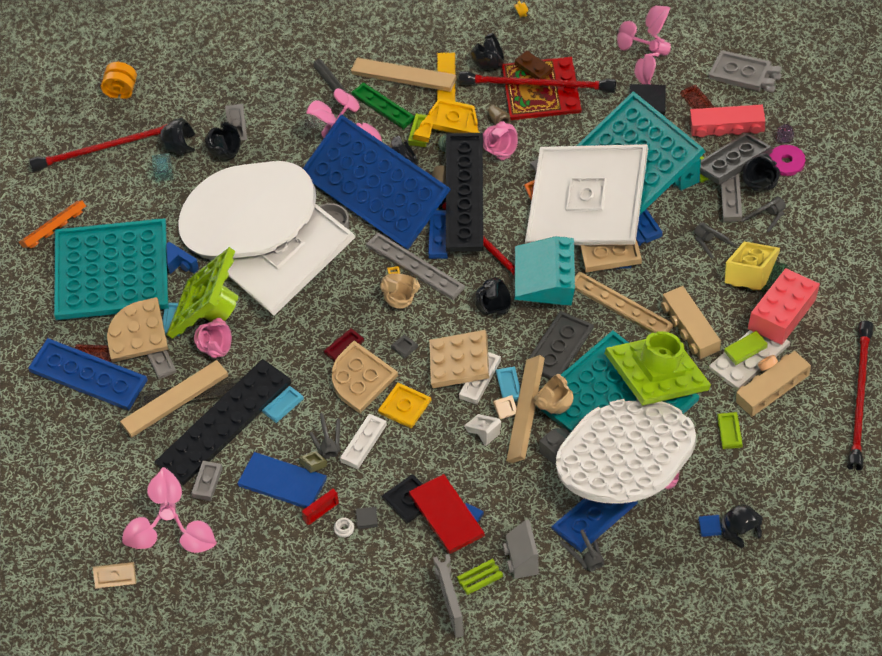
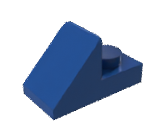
[167,242,199,274]

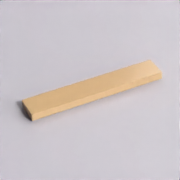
[351,58,457,92]
[575,271,674,333]
[506,355,545,463]
[120,360,228,438]

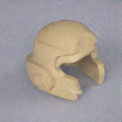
[380,274,420,309]
[534,374,574,414]

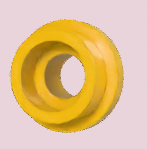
[514,0,529,17]

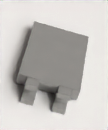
[709,50,782,93]
[433,554,464,638]

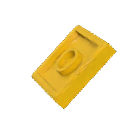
[378,383,431,429]

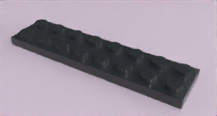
[446,133,484,252]
[154,359,292,486]

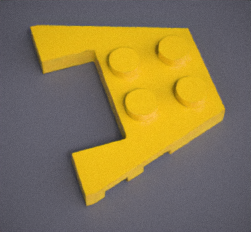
[413,98,480,143]

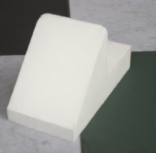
[464,414,501,446]

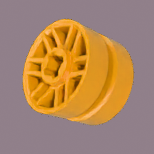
[101,62,137,99]

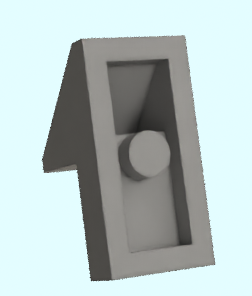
[225,104,247,140]

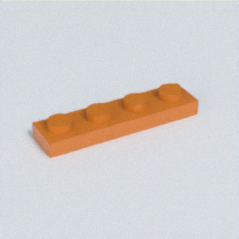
[19,200,86,249]

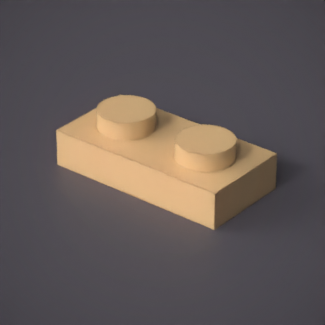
[93,562,136,588]

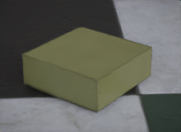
[299,451,327,473]

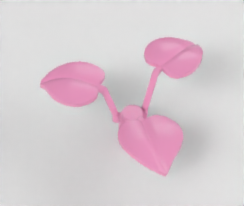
[617,6,671,84]
[306,88,382,141]
[122,467,217,553]

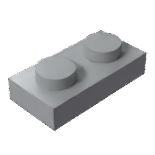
[191,461,223,501]

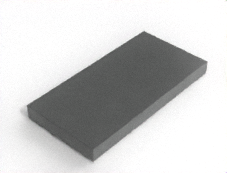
[700,132,772,185]
[524,311,594,380]

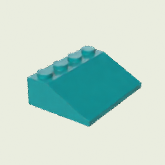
[514,236,575,306]

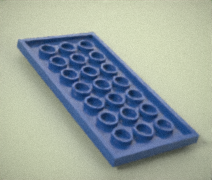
[303,114,451,250]

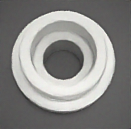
[334,518,354,537]

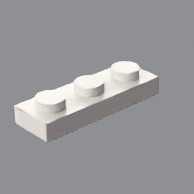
[459,352,501,405]
[340,414,387,469]

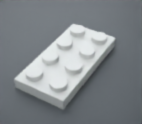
[709,330,790,391]

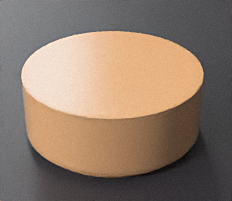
[758,355,778,371]

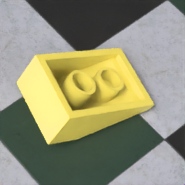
[725,241,780,290]

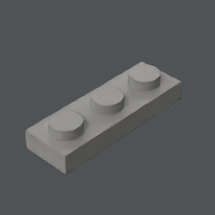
[721,174,742,222]

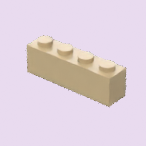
[661,286,721,359]
[736,351,811,417]

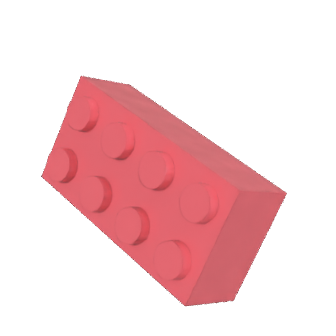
[748,268,820,345]

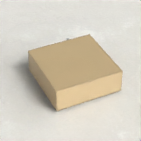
[493,395,517,420]

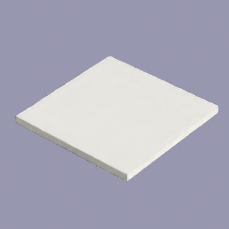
[525,144,648,245]
[209,204,355,316]

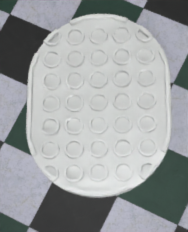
[178,161,316,259]
[556,399,696,503]

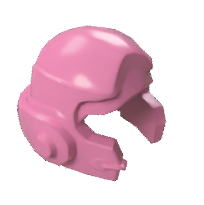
[483,121,518,161]
[194,318,232,359]

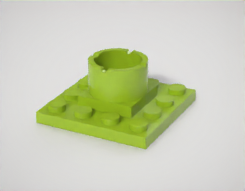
[167,247,238,339]
[604,331,711,406]

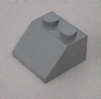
[503,520,539,579]

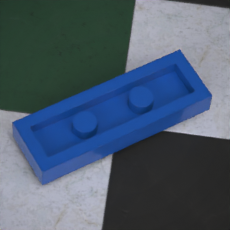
[428,210,448,259]

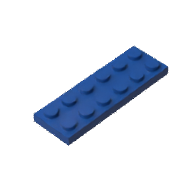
[28,338,148,411]

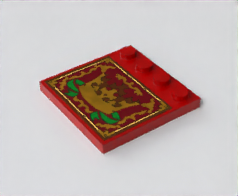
[502,57,581,120]

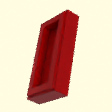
[302,489,339,525]

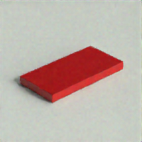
[409,474,485,554]

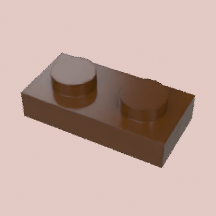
[515,50,553,80]

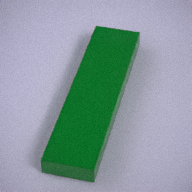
[351,82,415,130]

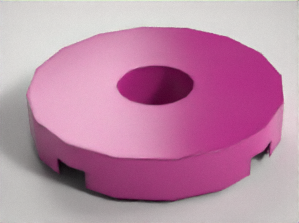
[769,145,805,176]

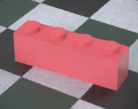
[690,105,765,137]

